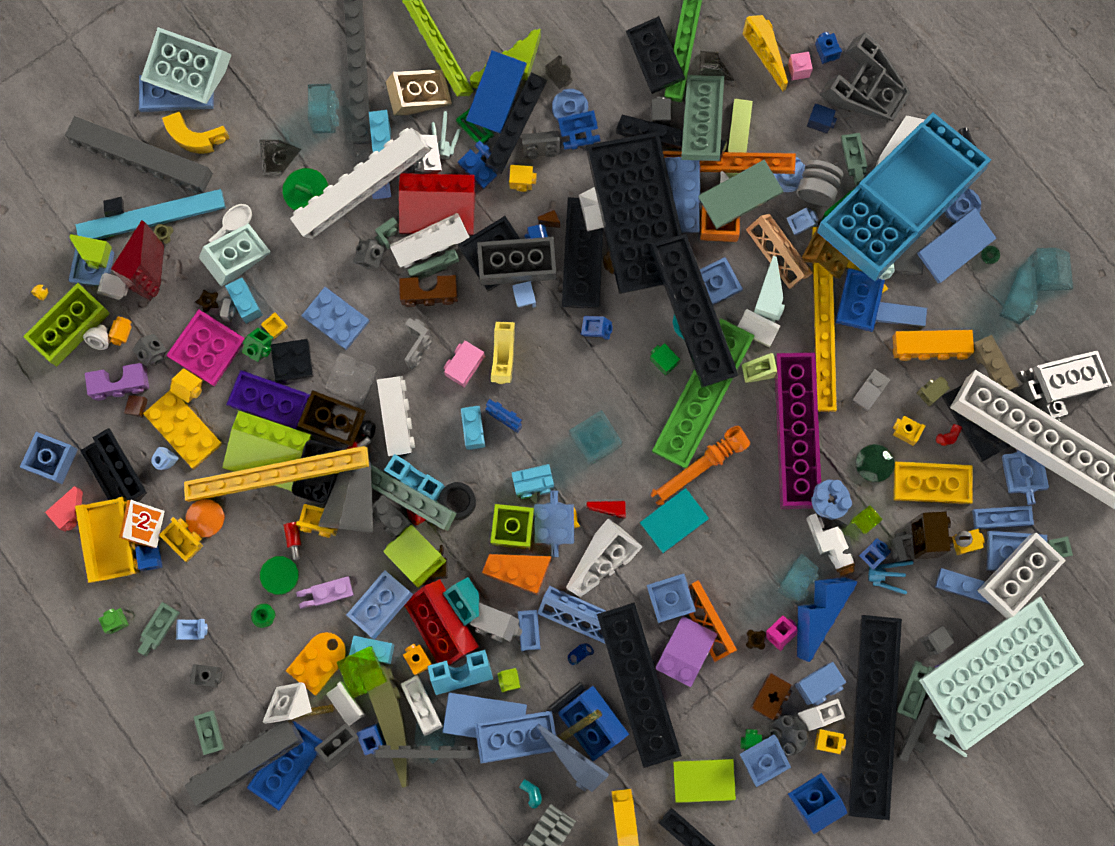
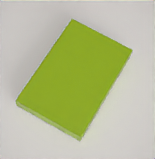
[673,759,736,803]

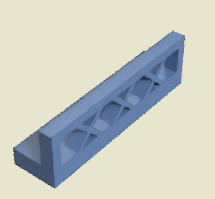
[537,586,606,644]

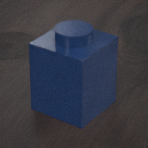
[806,103,837,134]

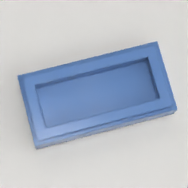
[518,610,541,651]

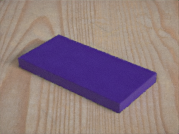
[226,370,310,430]

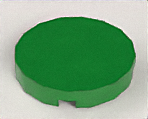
[260,556,299,595]

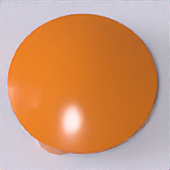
[186,499,225,538]

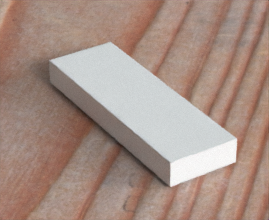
[400,675,443,736]

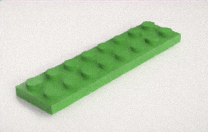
[652,319,755,469]

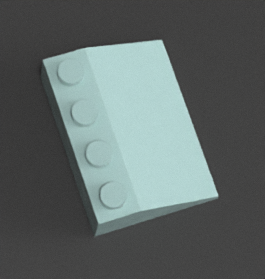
[141,27,231,104]

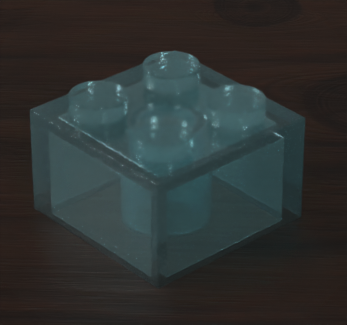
[308,84,339,134]
[569,410,623,466]

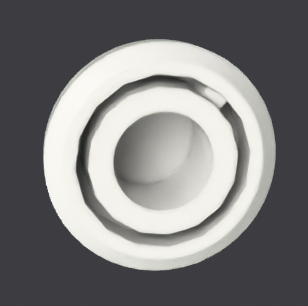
[83,325,110,350]

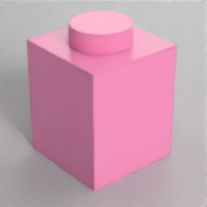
[788,52,813,81]

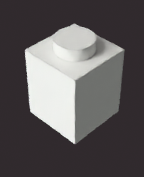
[97,273,128,300]

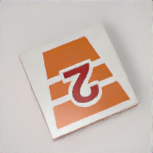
[119,500,165,548]

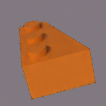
[482,554,551,595]

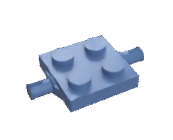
[1002,449,1049,505]
[534,490,574,557]

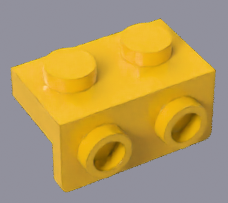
[296,504,338,538]
[159,517,203,562]

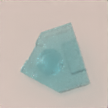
[414,722,455,764]

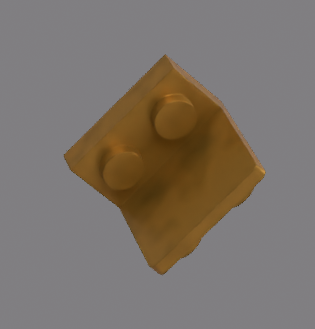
[802,226,850,279]

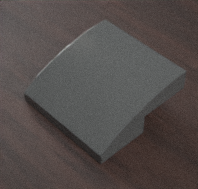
[894,237,926,275]

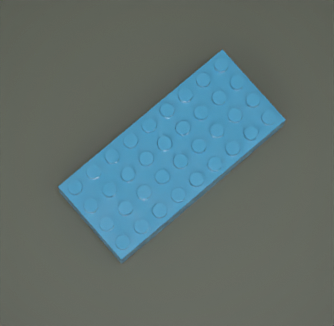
[817,112,992,281]

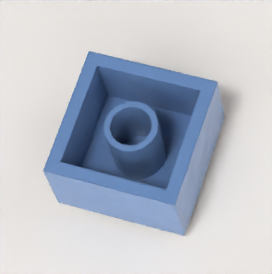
[20,432,78,484]
[794,662,846,706]

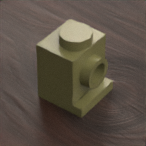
[916,376,950,407]

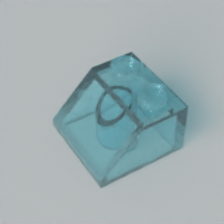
[1031,248,1073,291]
[777,554,819,604]

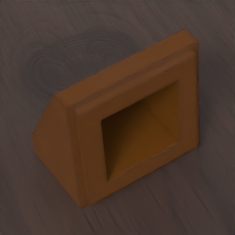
[537,210,560,228]
[124,395,148,418]

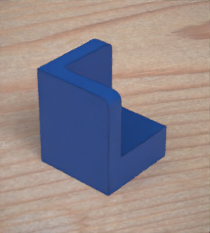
[135,545,162,571]

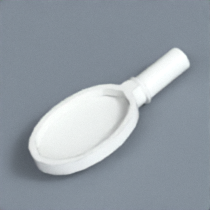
[208,204,252,243]

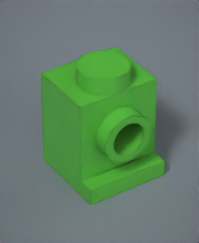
[98,608,129,634]

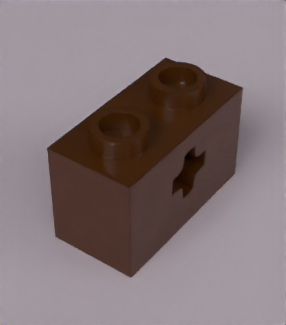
[750,673,792,720]

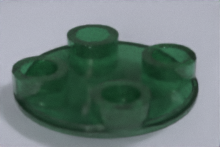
[856,444,895,482]

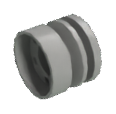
[796,160,843,207]

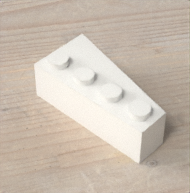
[377,376,415,456]

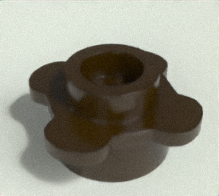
[746,629,766,650]

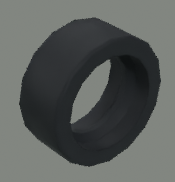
[439,482,476,520]

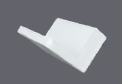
[737,309,780,348]
[326,682,366,726]

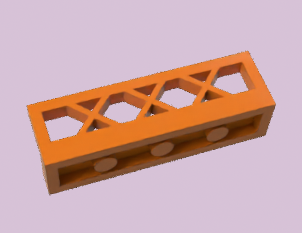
[688,580,737,662]

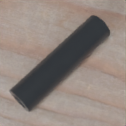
[549,682,586,714]

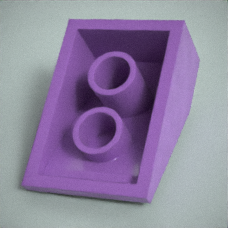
[655,616,717,687]

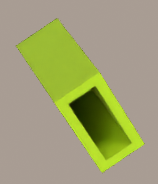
[383,525,446,588]

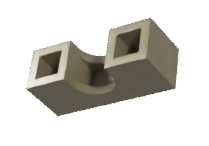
[973,335,1019,391]

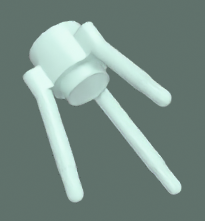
[431,111,461,159]
[932,719,967,757]

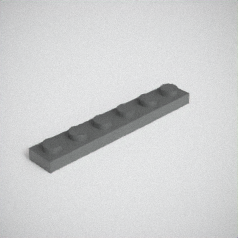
[373,745,480,759]

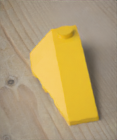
[743,15,788,92]

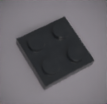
[271,339,314,382]

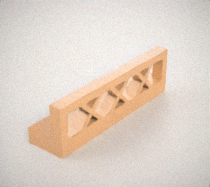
[746,214,813,289]

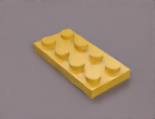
[143,390,222,469]

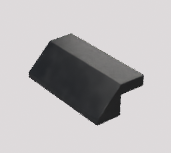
[80,428,147,502]

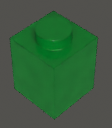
[650,343,680,376]

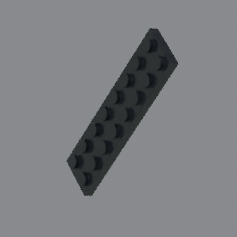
[650,234,739,388]
[596,602,682,768]

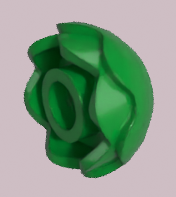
[251,603,276,628]

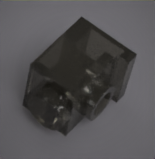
[545,55,573,89]

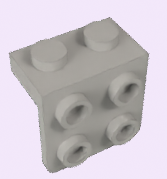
[405,318,433,369]

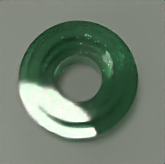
[981,246,1000,264]

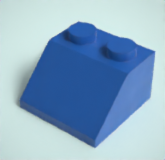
[788,773,848,834]

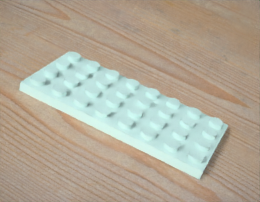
[919,597,1084,750]

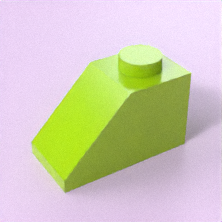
[69,234,112,269]

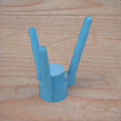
[868,561,914,594]

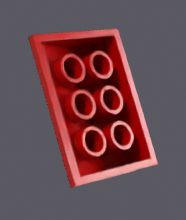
[399,173,476,236]

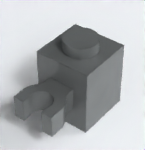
[1015,368,1045,404]

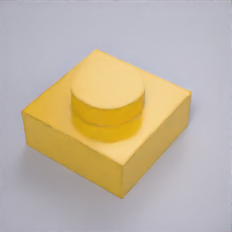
[261,312,288,339]

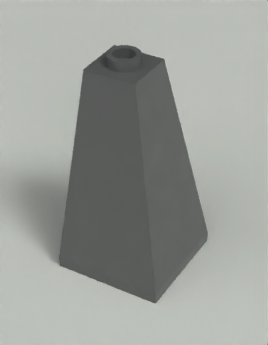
[319,462,373,532]

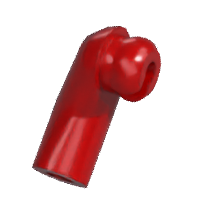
[936,424,962,446]

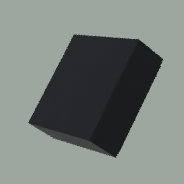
[103,196,124,217]

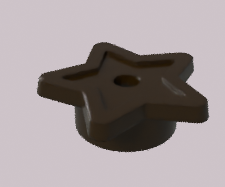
[195,289,219,313]

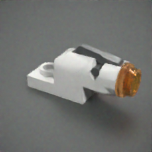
[806,514,855,576]

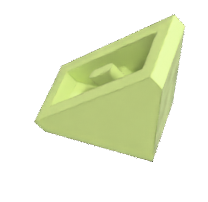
[741,353,777,383]

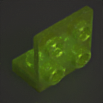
[337,646,387,699]

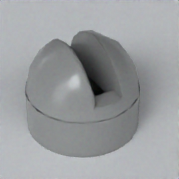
[955,531,973,547]

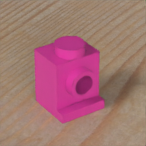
[766,616,797,651]

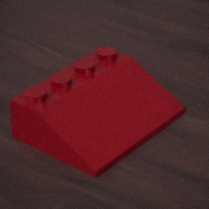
[111,220,164,301]

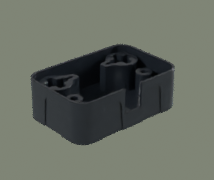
[291,440,344,504]

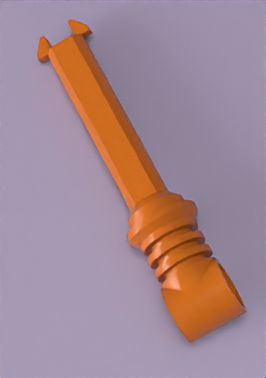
[651,426,750,505]

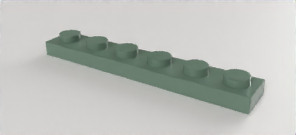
[371,464,457,531]

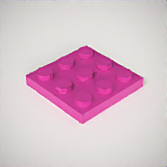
[166,309,245,387]

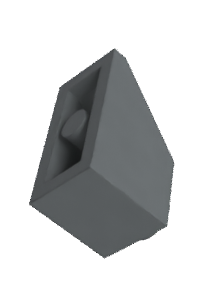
[919,626,954,656]
[315,723,359,770]

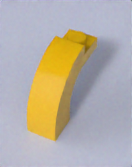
[162,112,230,154]
[611,789,639,846]

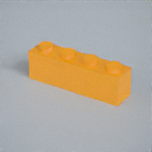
[892,330,974,361]

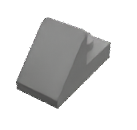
[852,369,890,411]

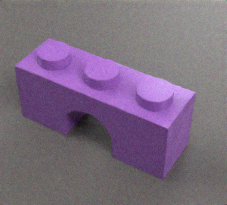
[85,363,149,401]

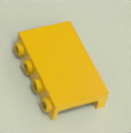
[75,497,139,583]

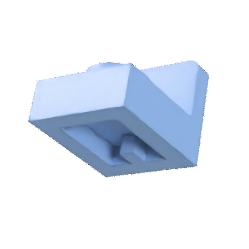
[787,208,819,235]

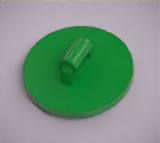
[282,168,329,211]

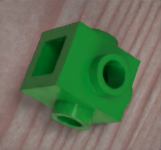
[242,328,273,362]

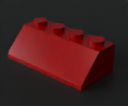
[404,579,479,666]

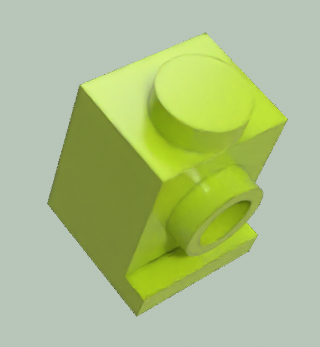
[498,668,521,693]

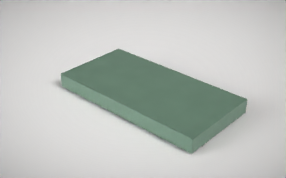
[698,159,783,229]

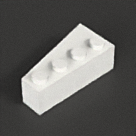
[390,213,470,268]

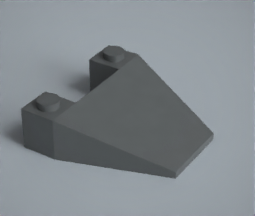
[819,32,911,121]

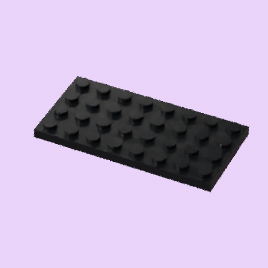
[585,132,682,294]

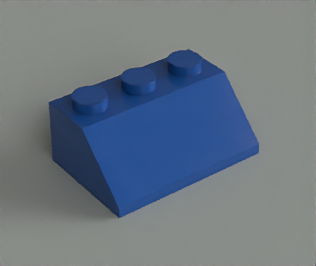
[558,686,629,761]

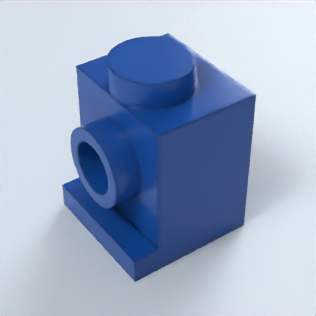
[815,32,842,64]
[859,538,891,570]
[356,723,387,755]

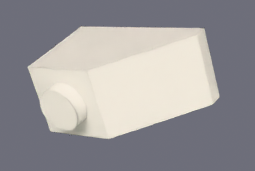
[798,699,845,731]

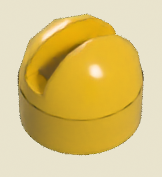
[31,284,48,301]

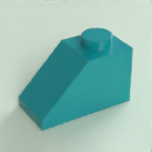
[443,577,479,626]

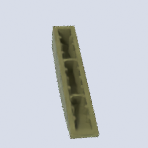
[362,665,409,788]

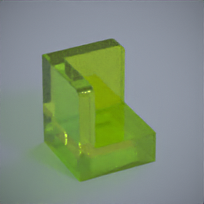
[850,505,883,534]

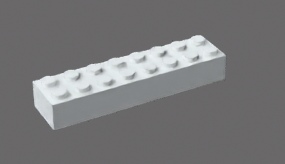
[290,128,431,239]

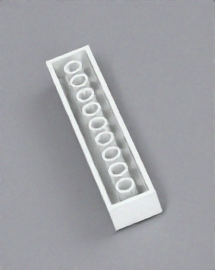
[950,370,1115,509]

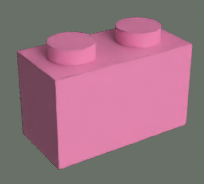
[444,341,485,388]

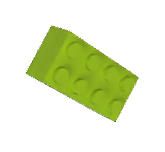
[23,283,110,367]

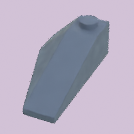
[536,723,609,792]

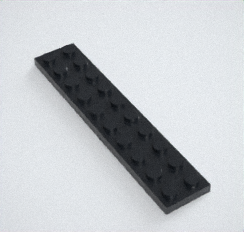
[848,615,902,820]

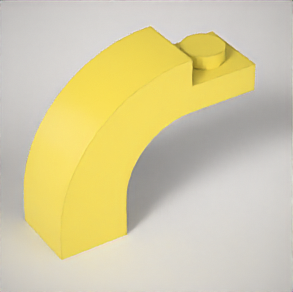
[491,322,515,384]

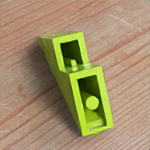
[470,29,541,89]

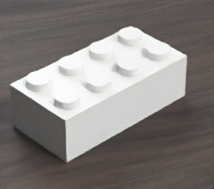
[977,533,1066,619]

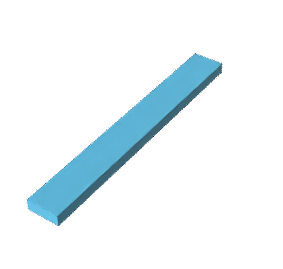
[75,189,226,240]

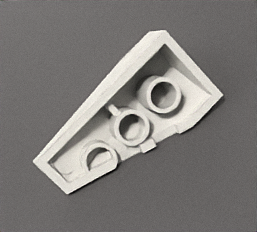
[566,519,642,597]

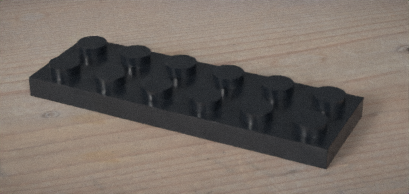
[562,197,603,309]

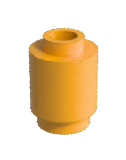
[108,316,132,346]

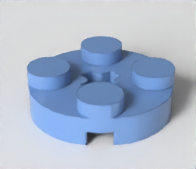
[812,480,852,520]

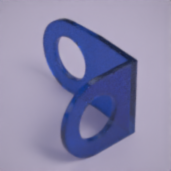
[568,643,594,665]

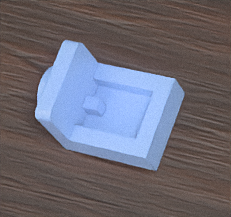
[176,619,208,640]

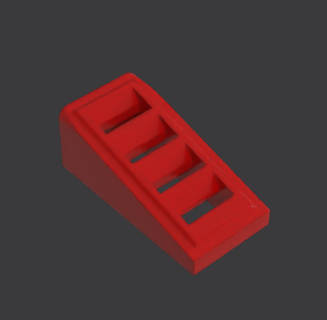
[586,501,626,519]

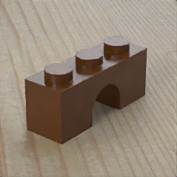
[399,275,458,307]

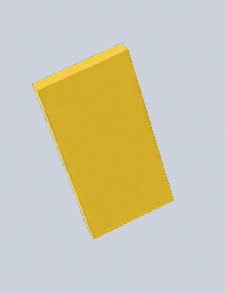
[893,461,973,504]

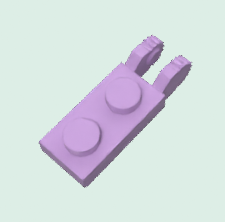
[296,576,354,609]

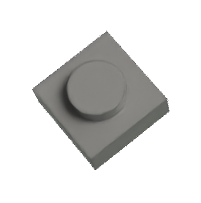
[220,298,237,322]

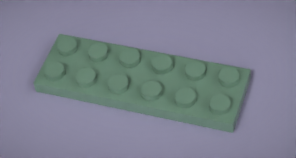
[681,75,724,161]

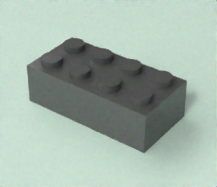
[477,237,556,285]

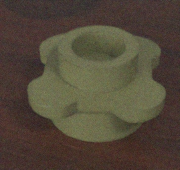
[154,224,174,244]

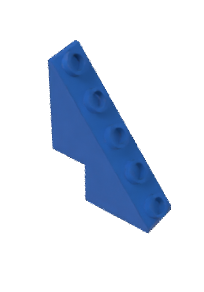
[797,577,857,662]

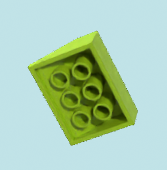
[222,411,314,491]

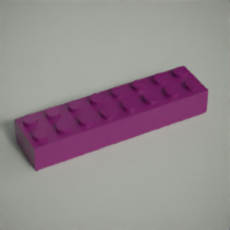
[774,353,821,509]

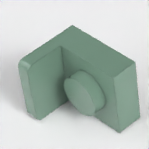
[375,217,399,249]

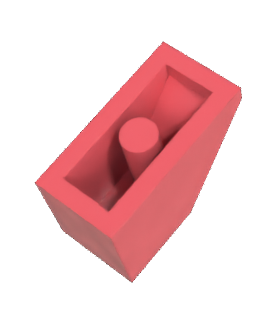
[45,486,83,532]

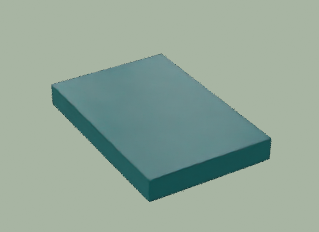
[640,488,709,554]

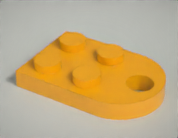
[286,632,347,696]

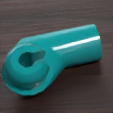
[519,779,542,809]

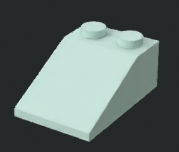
[199,224,270,286]
[754,256,785,322]

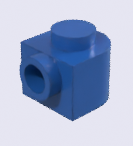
[524,225,548,239]

